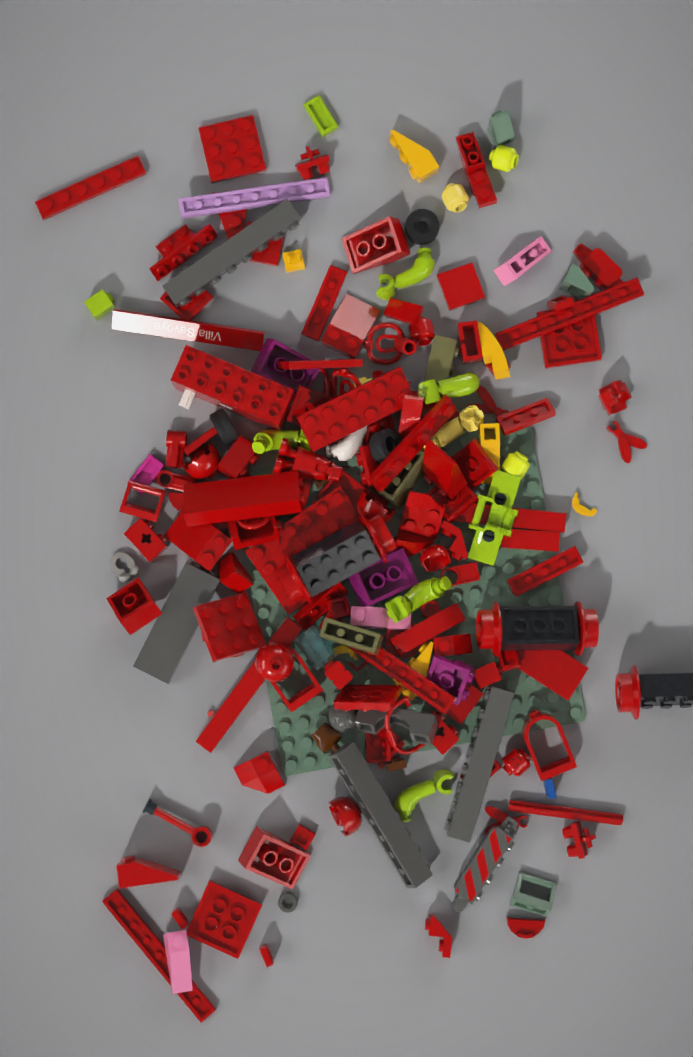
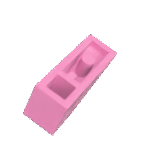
[493,236,551,286]
[350,606,412,630]
[163,930,192,994]

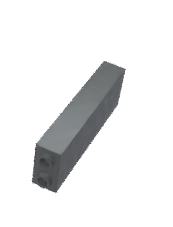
[133,561,221,684]

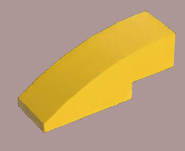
[477,322,511,380]

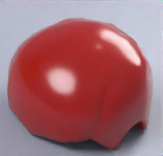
[420,545,451,572]

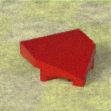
[365,727,406,763]

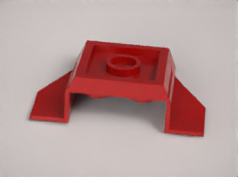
[393,491,446,556]

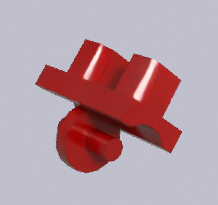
[295,146,330,180]
[562,820,596,859]

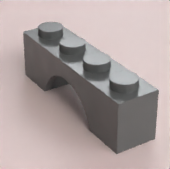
[355,708,439,746]

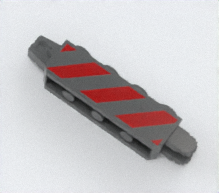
[452,816,518,913]

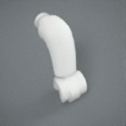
[326,419,381,461]

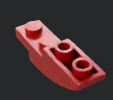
[456,132,497,209]

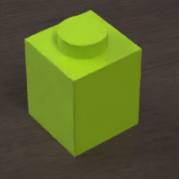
[84,289,116,321]

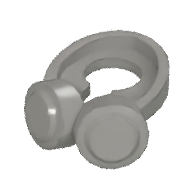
[110,552,139,582]

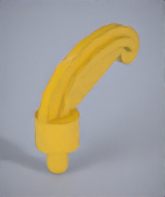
[572,492,597,516]
[329,645,358,660]

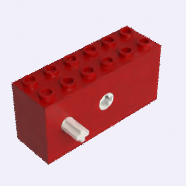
[171,345,295,430]

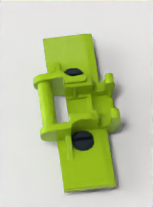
[468,470,521,566]

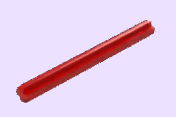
[508,800,623,825]

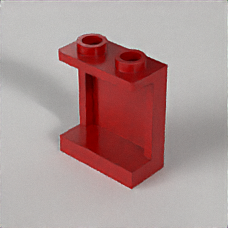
[228,515,282,550]

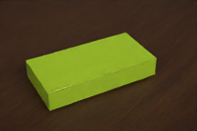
[303,95,338,138]

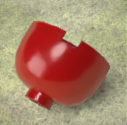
[182,443,221,479]
[356,489,396,523]
[255,642,294,682]
[328,797,362,837]

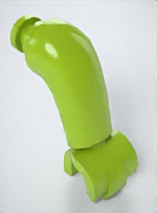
[376,247,435,300]
[418,372,480,404]
[252,429,311,454]
[385,576,452,623]
[394,769,455,822]

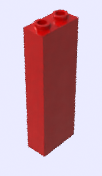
[183,471,305,526]

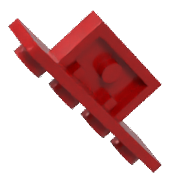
[149,224,218,281]

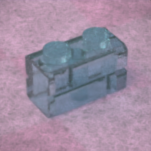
[293,625,338,671]

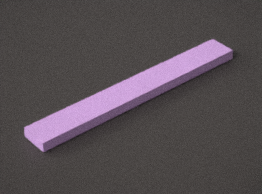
[178,177,331,219]

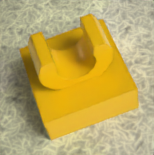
[282,249,305,273]

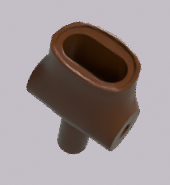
[311,722,342,754]

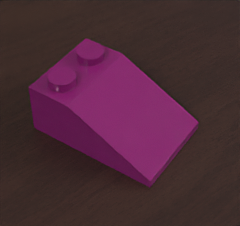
[250,338,320,395]
[348,548,419,607]

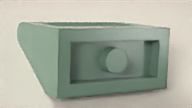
[560,264,594,299]
[510,871,557,917]

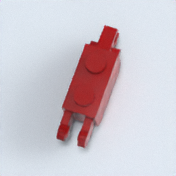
[573,243,624,290]

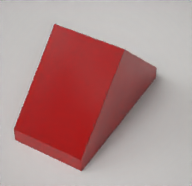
[218,552,255,594]

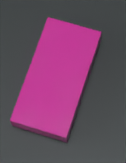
[127,454,166,496]

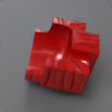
[598,379,632,416]

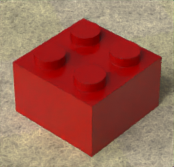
[106,577,163,635]

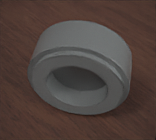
[278,892,298,913]

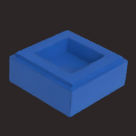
[543,778,557,799]

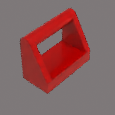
[119,480,166,522]

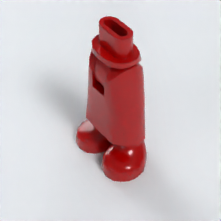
[273,438,342,481]

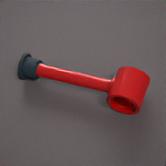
[143,799,213,847]

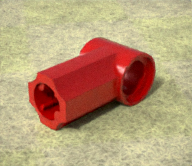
[165,430,187,469]
[156,470,195,492]

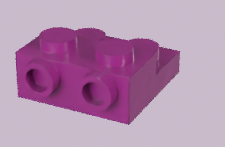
[427,655,475,706]

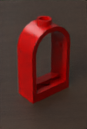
[271,644,323,712]
[522,709,577,781]

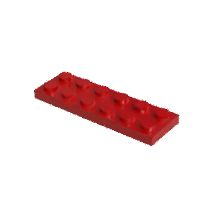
[296,366,414,452]

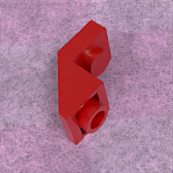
[440,520,468,561]
[425,913,452,958]

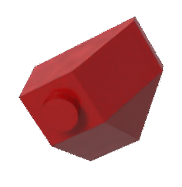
[234,751,285,794]

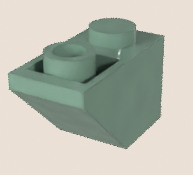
[487,110,515,148]

